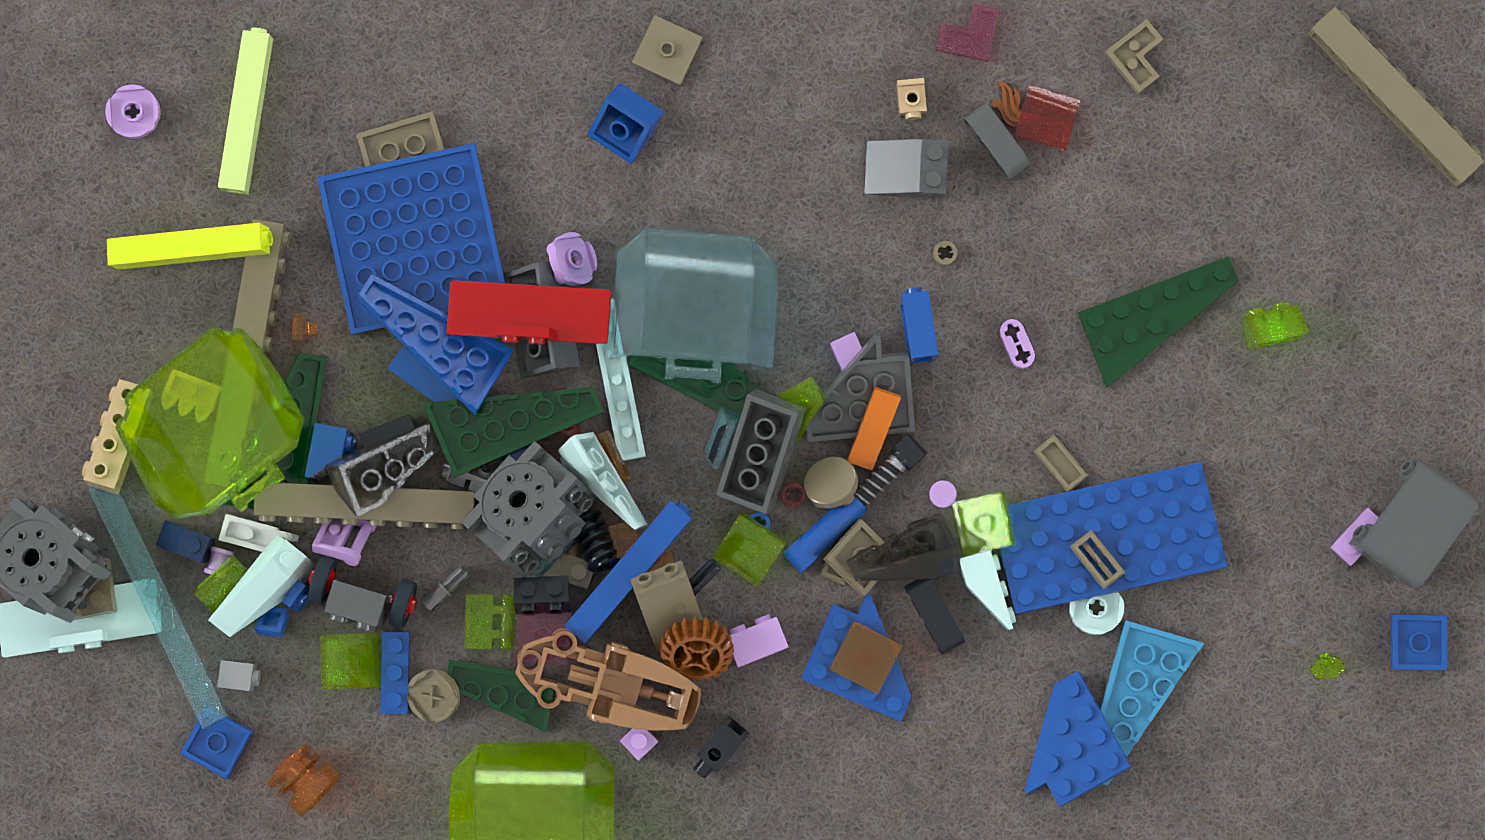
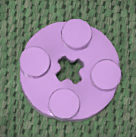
[105,85,161,139]
[547,232,597,287]

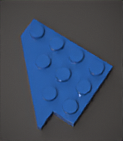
[801,594,911,722]
[1025,671,1132,807]

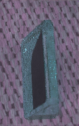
[704,407,739,469]

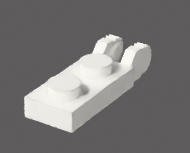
[219,514,299,552]

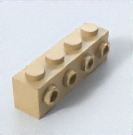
[82,379,154,495]

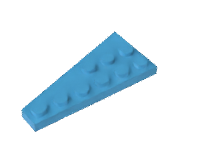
[1100,620,1204,786]

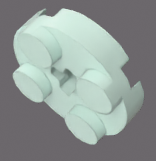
[1069,592,1124,635]

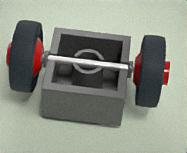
[308,555,417,632]

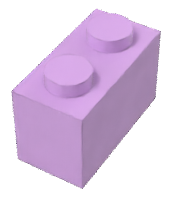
[729,614,789,668]

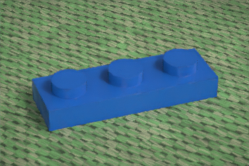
[380,632,410,714]

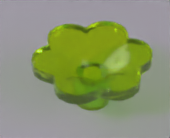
[1310,653,1345,680]

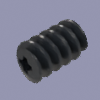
[575,510,621,572]

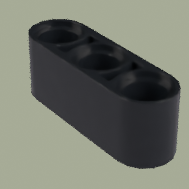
[904,573,965,655]

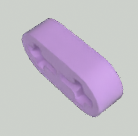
[999,319,1035,369]

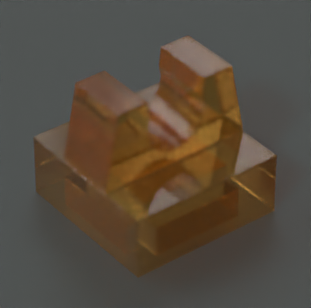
[291,313,317,343]

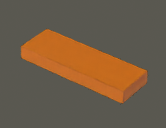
[847,387,901,470]

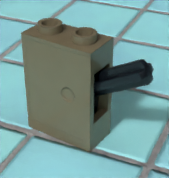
[630,559,722,651]

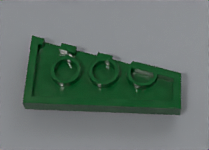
[447,660,557,732]

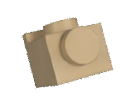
[896,78,927,120]

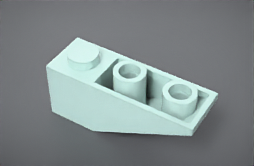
[958,550,1016,630]

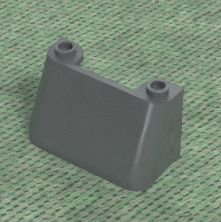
[1349,457,1479,588]

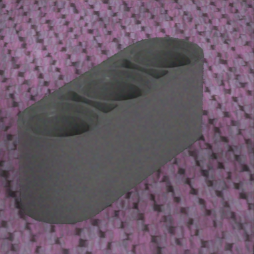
[963,103,1031,181]

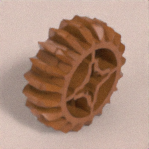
[660,616,734,684]

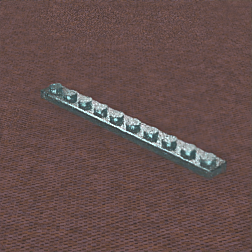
[88,487,229,729]

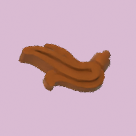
[992,81,1040,128]

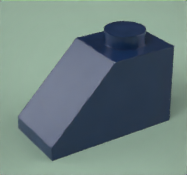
[156,520,216,564]

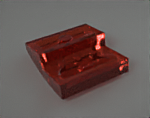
[1014,85,1080,151]

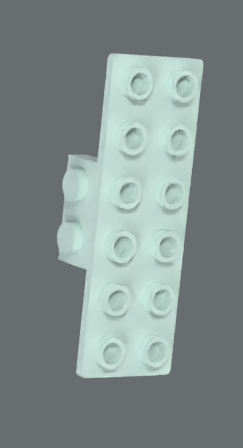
[0,579,163,657]

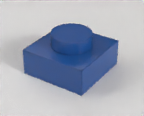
[282,579,311,613]
[255,607,290,638]

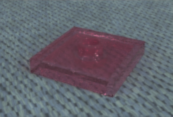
[513,612,572,666]

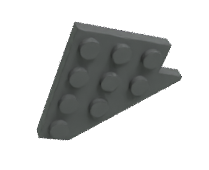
[805,332,915,442]

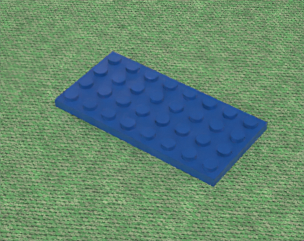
[990,462,1228,615]

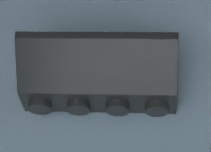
[504,262,580,379]

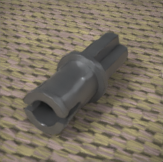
[421,566,470,613]

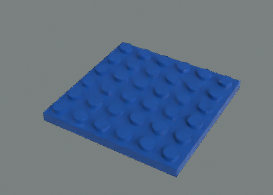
[317,143,506,335]

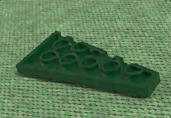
[1077,256,1238,388]
[627,294,758,423]
[221,353,327,510]
[422,387,605,478]

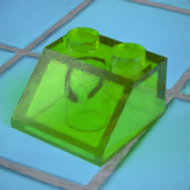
[1241,302,1309,350]
[320,633,380,690]

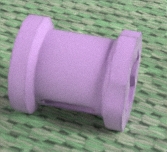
[204,546,235,578]

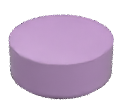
[929,481,957,508]

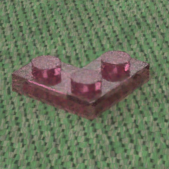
[936,3,1000,62]

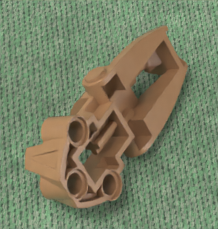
[515,628,701,730]

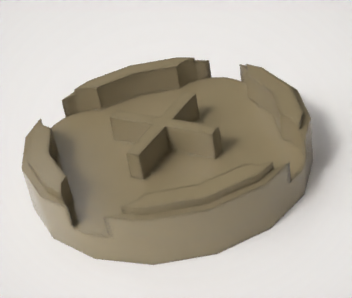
[407,669,460,723]

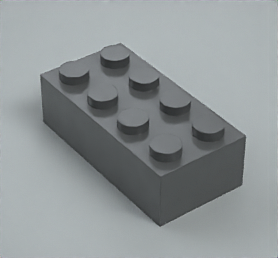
[716,389,806,514]

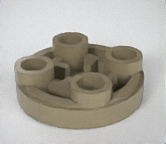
[804,457,858,508]

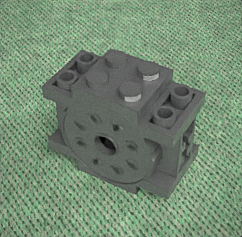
[462,441,597,577]
[0,497,112,623]

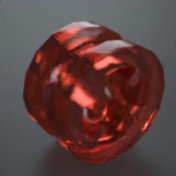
[782,483,806,508]

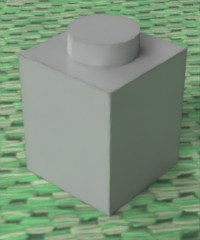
[217,660,261,691]

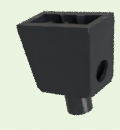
[693,716,750,779]

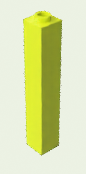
[107,223,273,270]

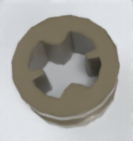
[933,241,957,266]

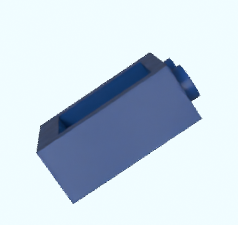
[900,287,939,364]

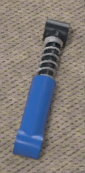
[782,434,928,574]

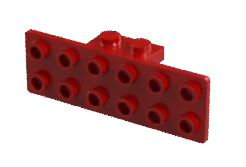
[447,281,612,345]

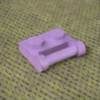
[312,518,377,566]

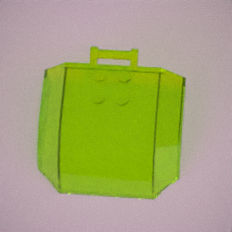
[115,327,304,519]
[449,741,616,840]

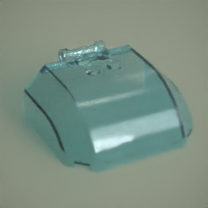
[609,228,778,383]

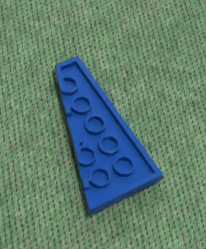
[358,274,514,415]

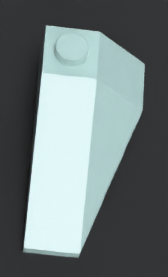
[558,432,648,530]
[208,534,316,637]

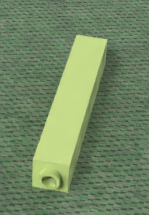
[218,28,273,195]

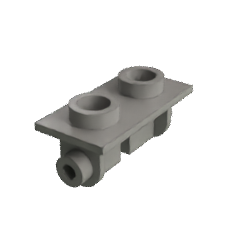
[442,461,494,493]

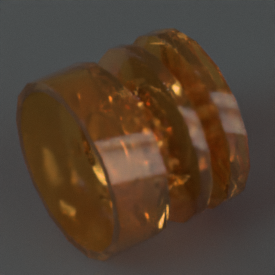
[267,743,341,817]

